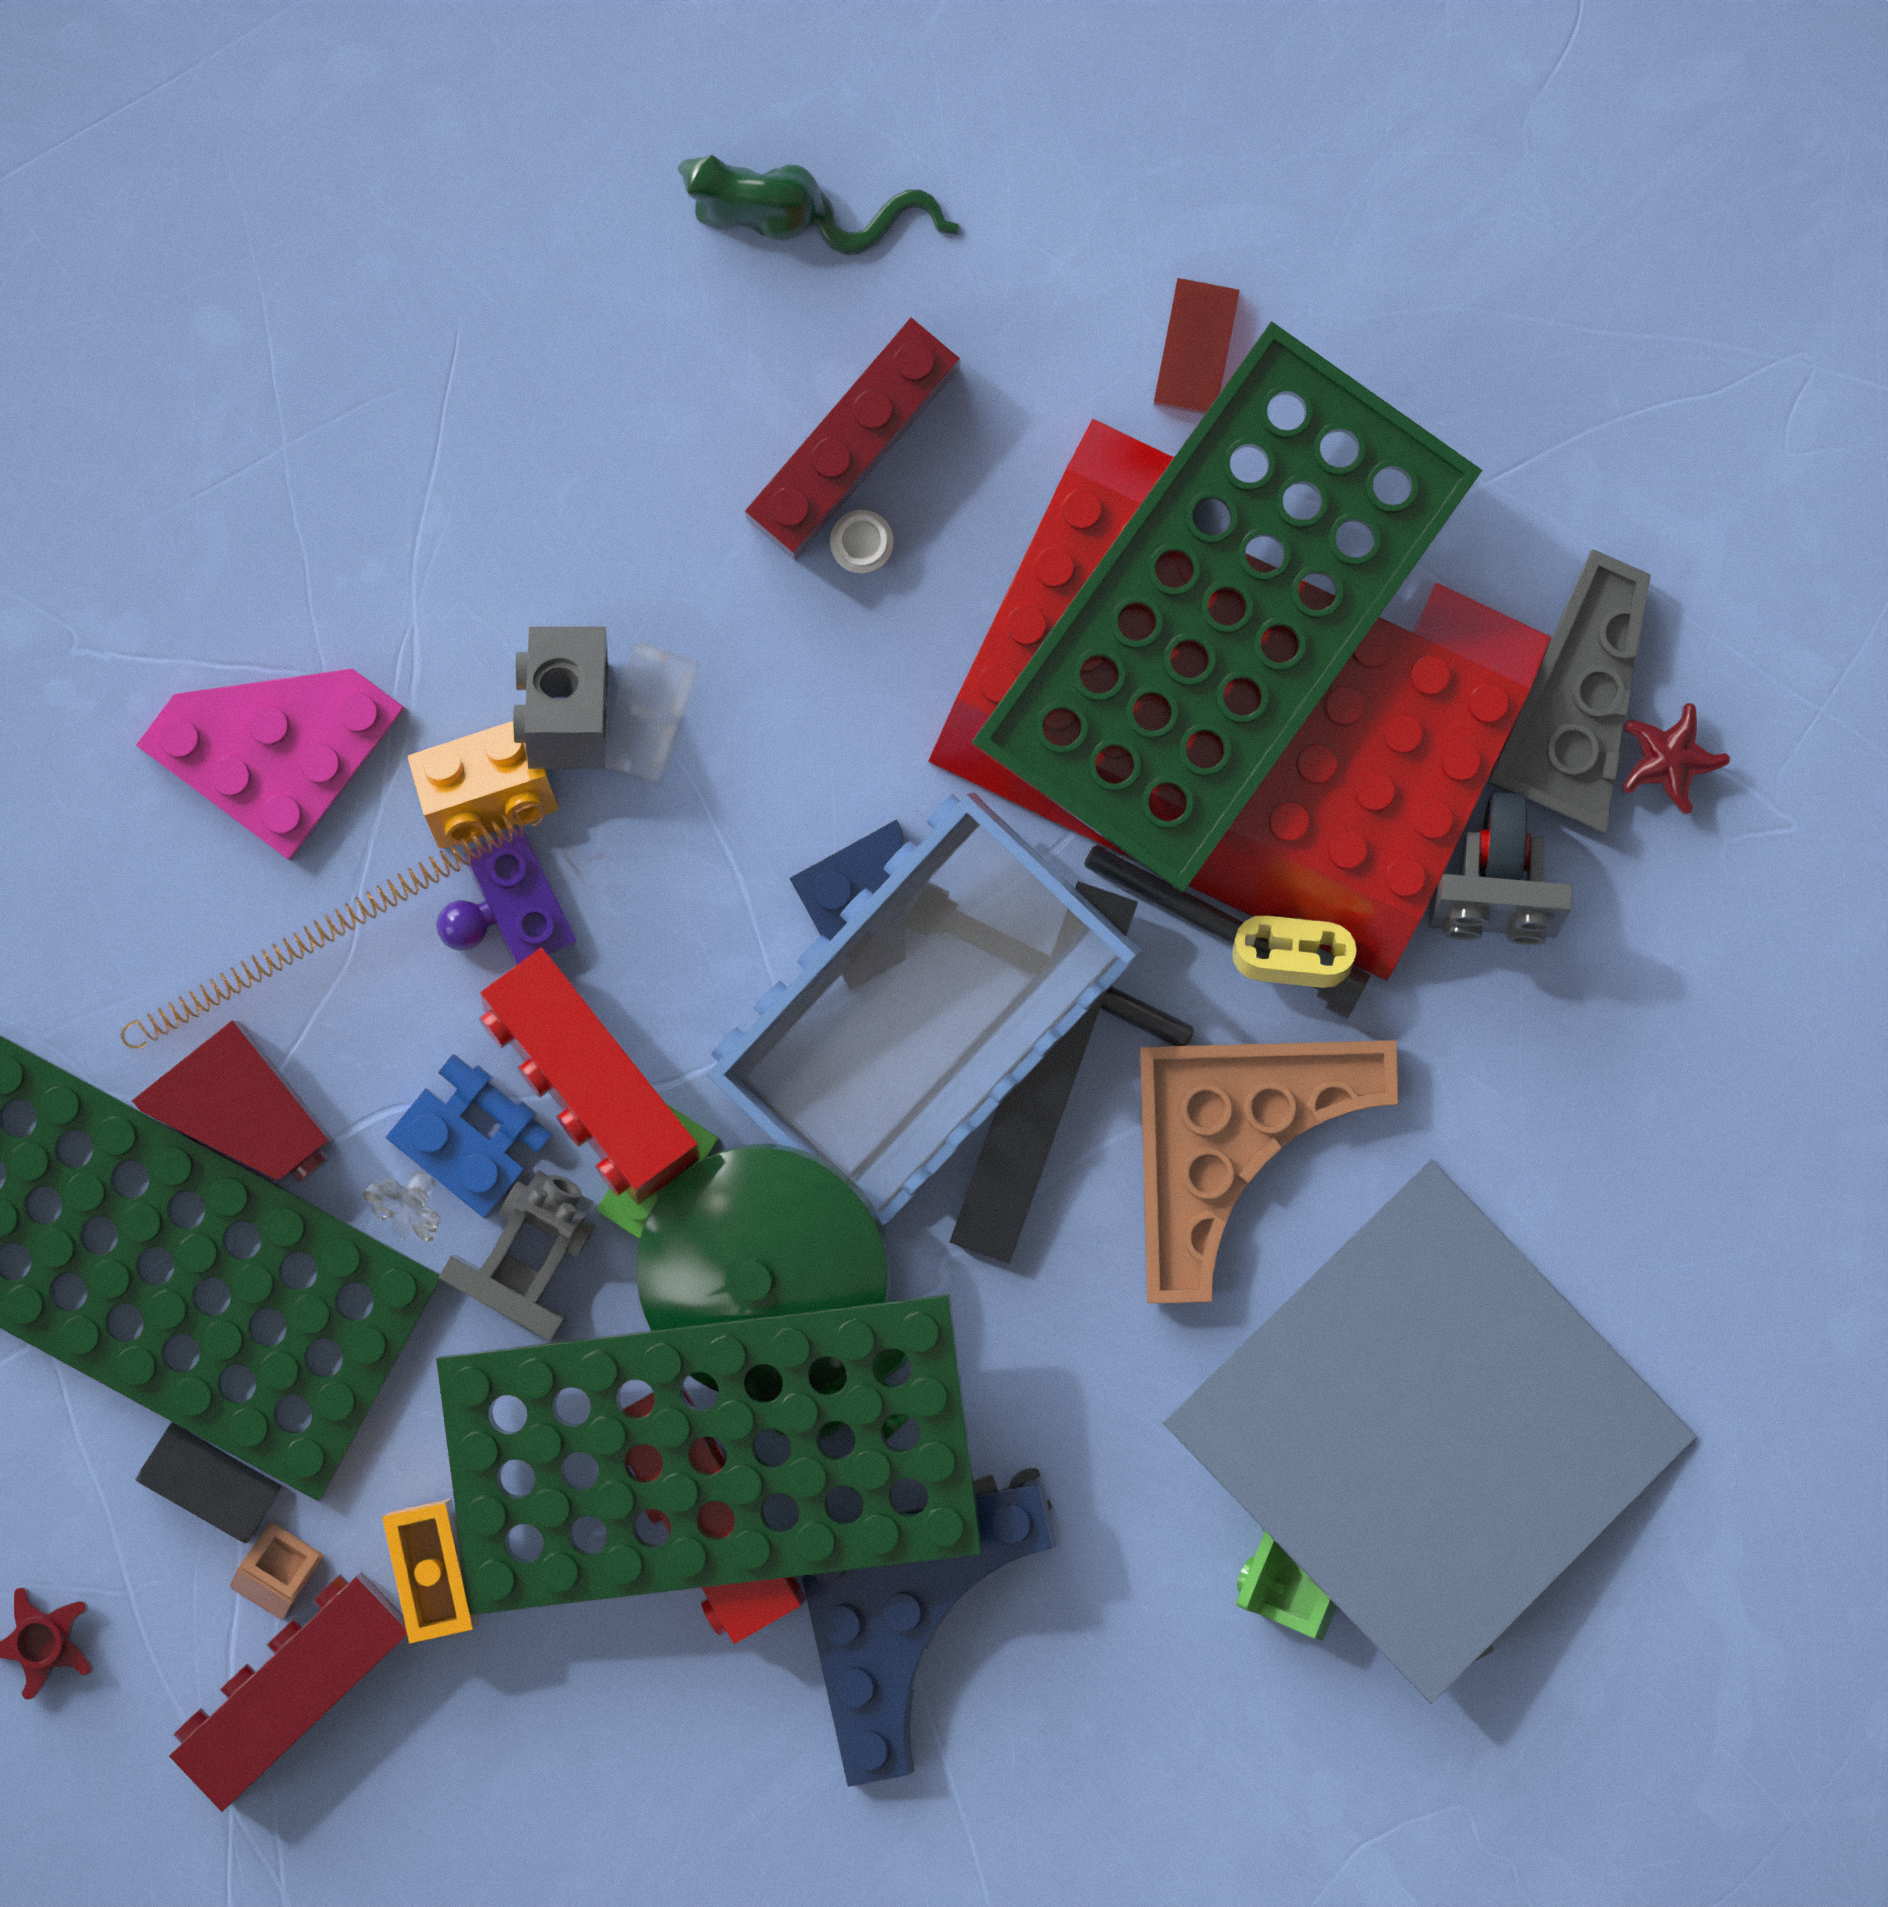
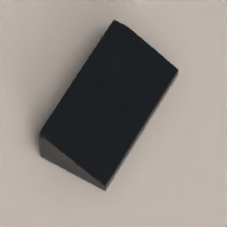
[135,1422,283,1543]

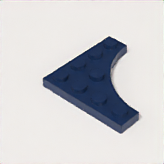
[802,1482,1057,1787]

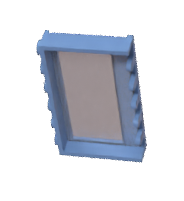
[706,793,1143,1228]

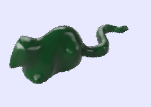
[678,155,958,255]

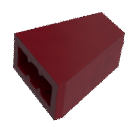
[131,1020,335,1182]

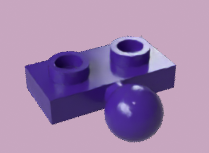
[436,826,576,966]

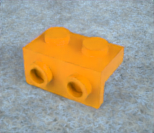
[407,721,559,849]

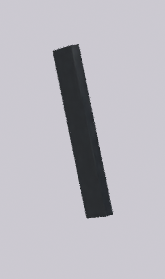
[949,880,1138,1264]

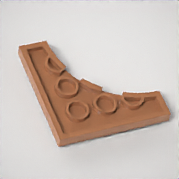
[1140,1040,1398,1304]

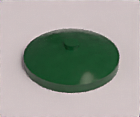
[636,1144,893,1401]

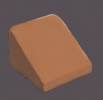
[230,1521,324,1620]

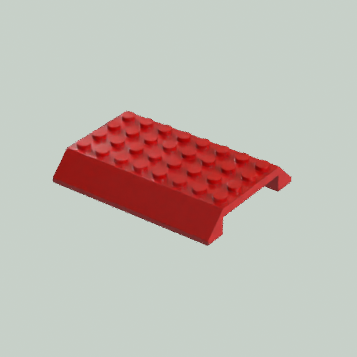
[928,418,1551,981]

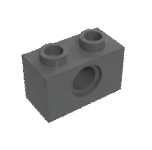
[513,627,609,769]

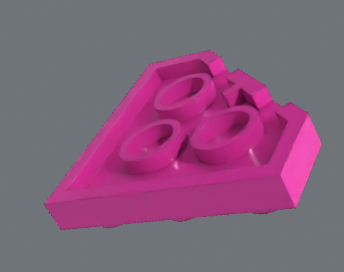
[136,668,406,861]

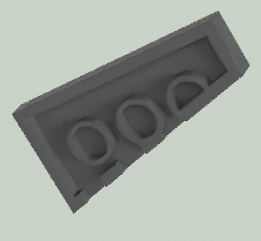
[1487,549,1651,835]

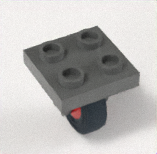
[1429,793,1572,945]

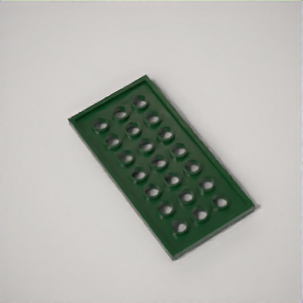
[971,321,1483,893]
[0,1034,441,1501]
[436,1294,983,1615]

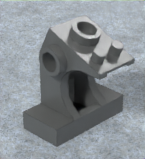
[438,1171,596,1341]

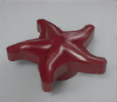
[1621,703,1730,814]
[0,1587,93,1700]

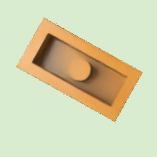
[382,1498,479,1644]

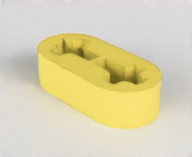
[1232,916,1357,988]

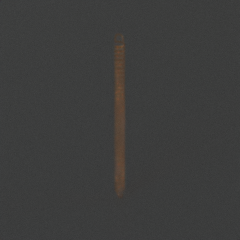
[121,804,545,1049]

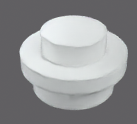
[830,510,894,574]

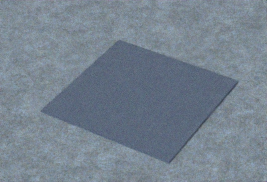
[1163,1159,1697,1704]

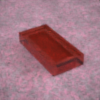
[1153,278,1240,415]

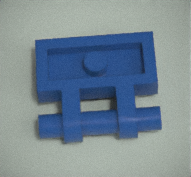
[385,1054,553,1218]

